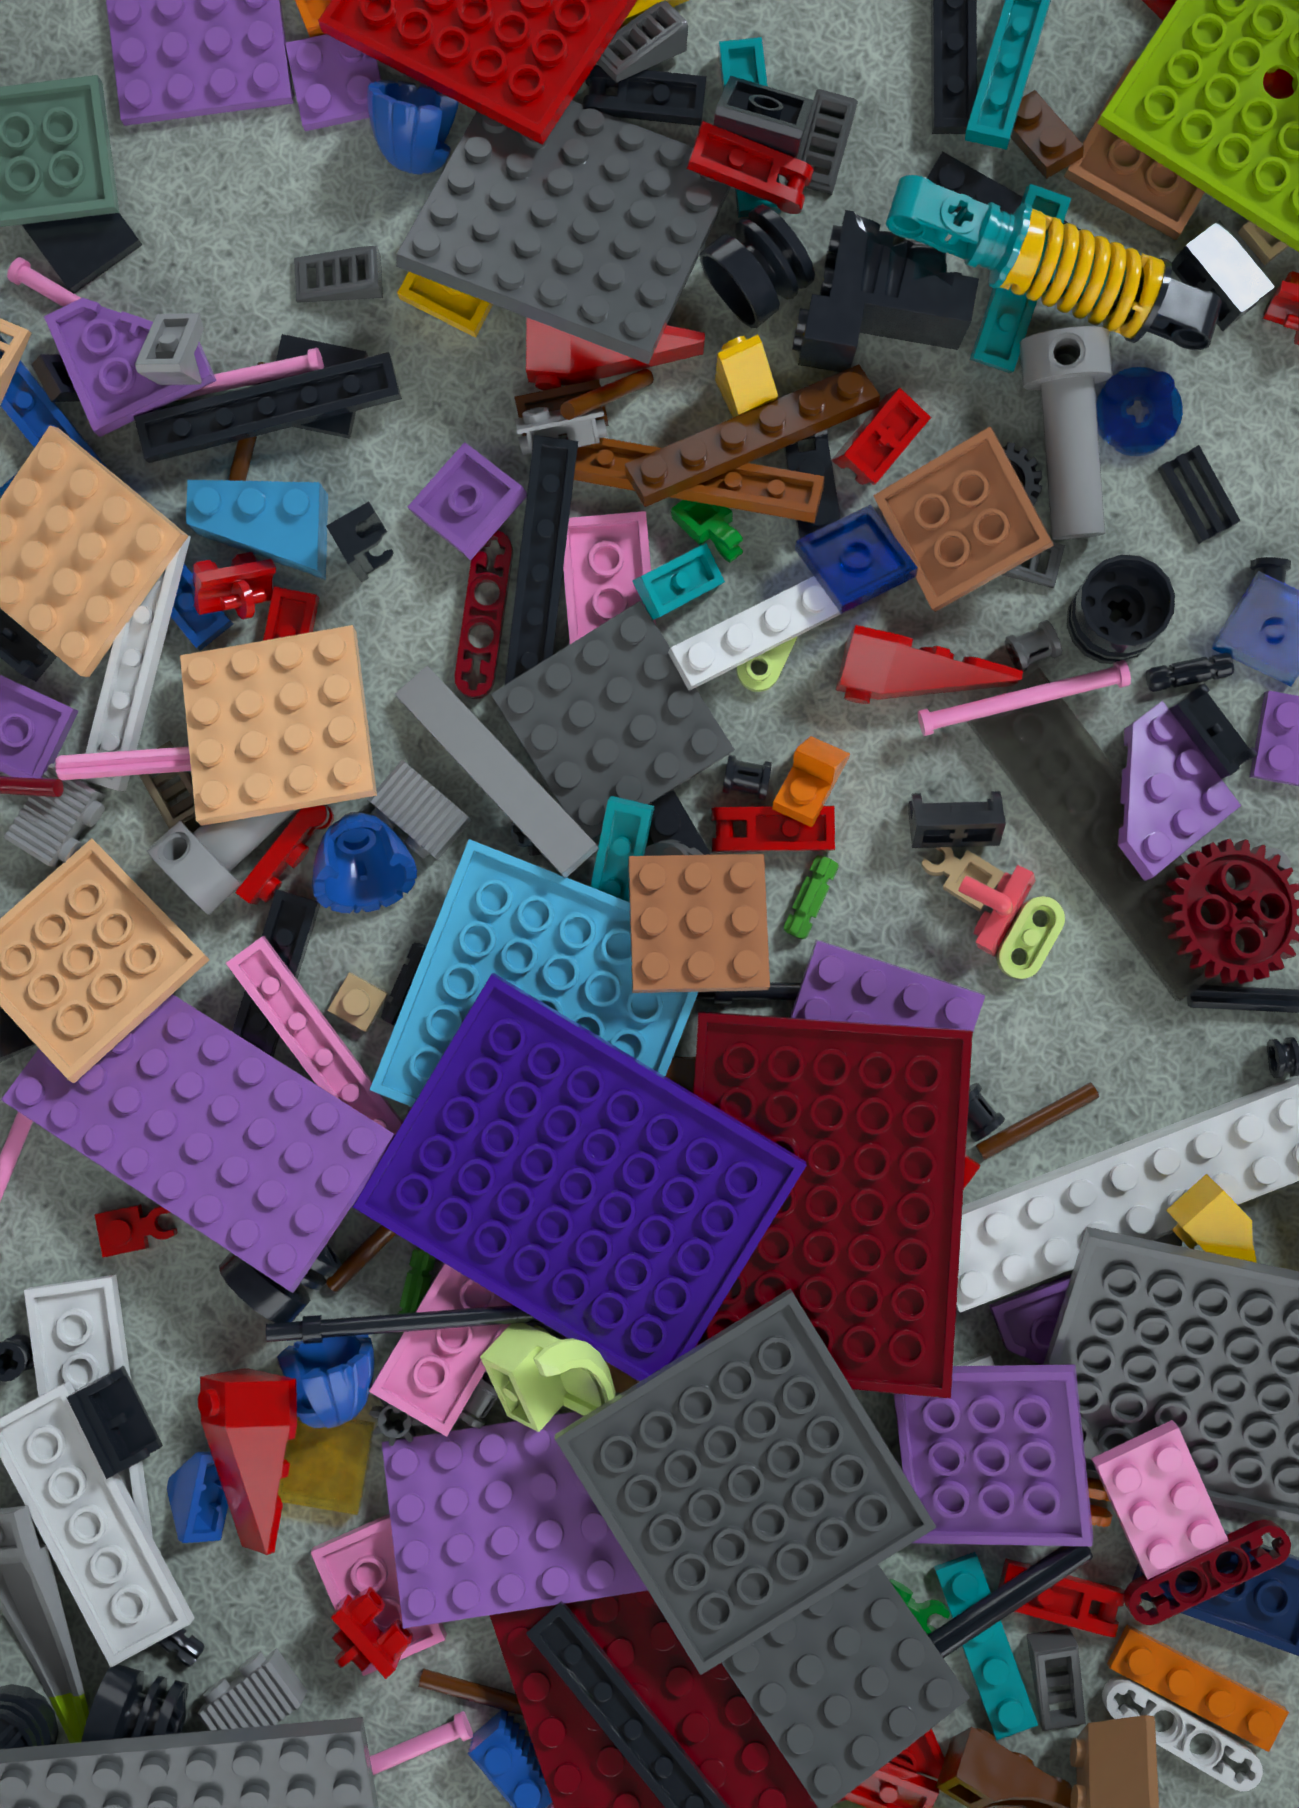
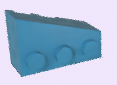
[186,480,328,580]

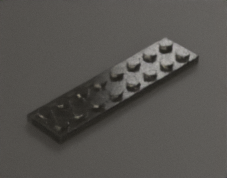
[966,667,1245,1001]

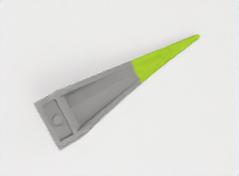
[0,1505,89,1743]

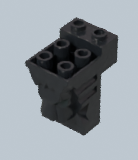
[792,210,979,372]

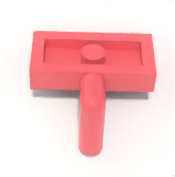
[958,865,1036,957]

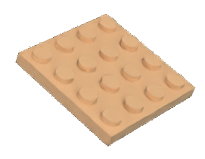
[0,425,188,677]
[180,625,377,826]
[0,838,209,1084]

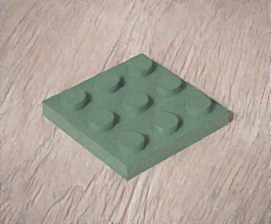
[0,75,120,227]

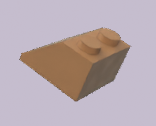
[1070,1715,1159,1808]

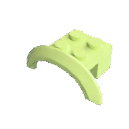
[480,1323,615,1432]

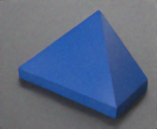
[167,1451,228,1543]

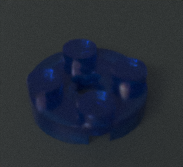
[1096,367,1183,456]

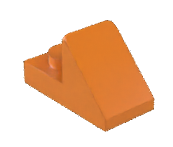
[772,736,850,827]

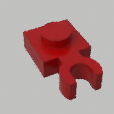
[94,1204,178,1258]

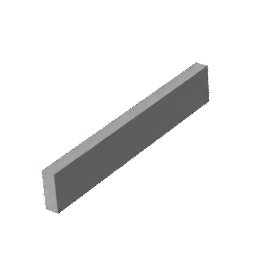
[395,666,599,878]

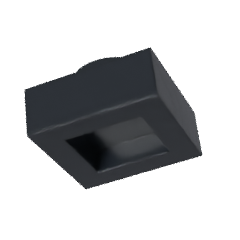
[31,354,80,402]

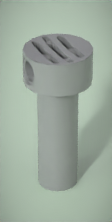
[1020,326,1112,540]
[147,809,298,915]

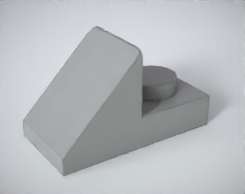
[135,313,204,385]

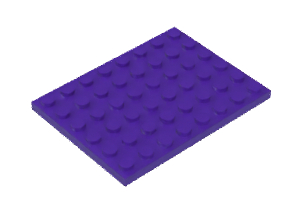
[353,973,807,1382]

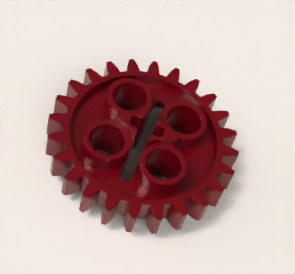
[1163,839,1299,984]

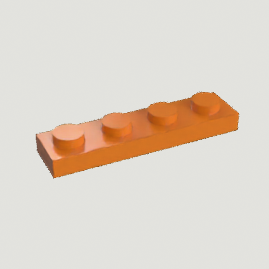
[1107,1624,1289,1752]

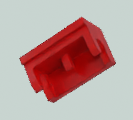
[831,388,932,485]

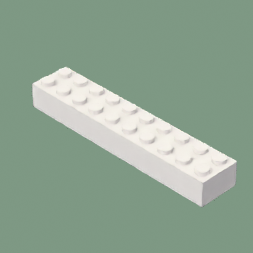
[956,1076,1299,1313]

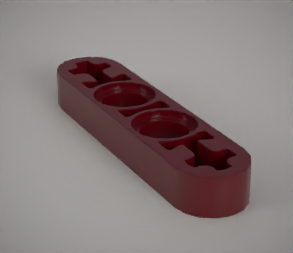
[454,530,513,699]
[1124,1519,1291,1626]

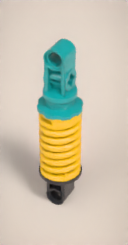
[886,175,1222,350]

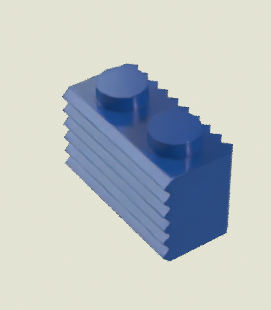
[467,1710,552,1808]

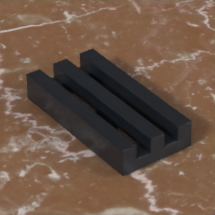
[1158,445,1241,544]

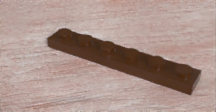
[625,364,880,507]

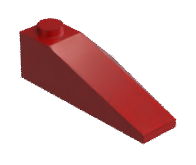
[526,318,705,390]
[836,625,1023,704]
[197,1368,297,1555]

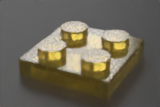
[278,1418,375,1515]

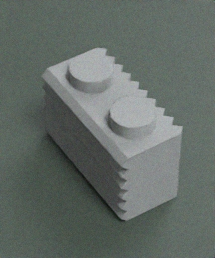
[368,760,472,859]
[4,763,106,868]
[197,1648,308,1731]

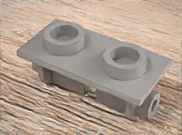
[515,406,608,455]

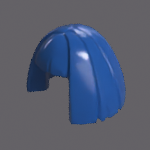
[367,80,459,175]
[312,812,417,914]
[277,1335,374,1428]

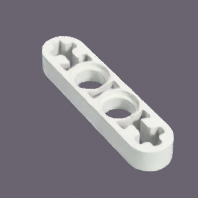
[1102,1676,1263,1792]

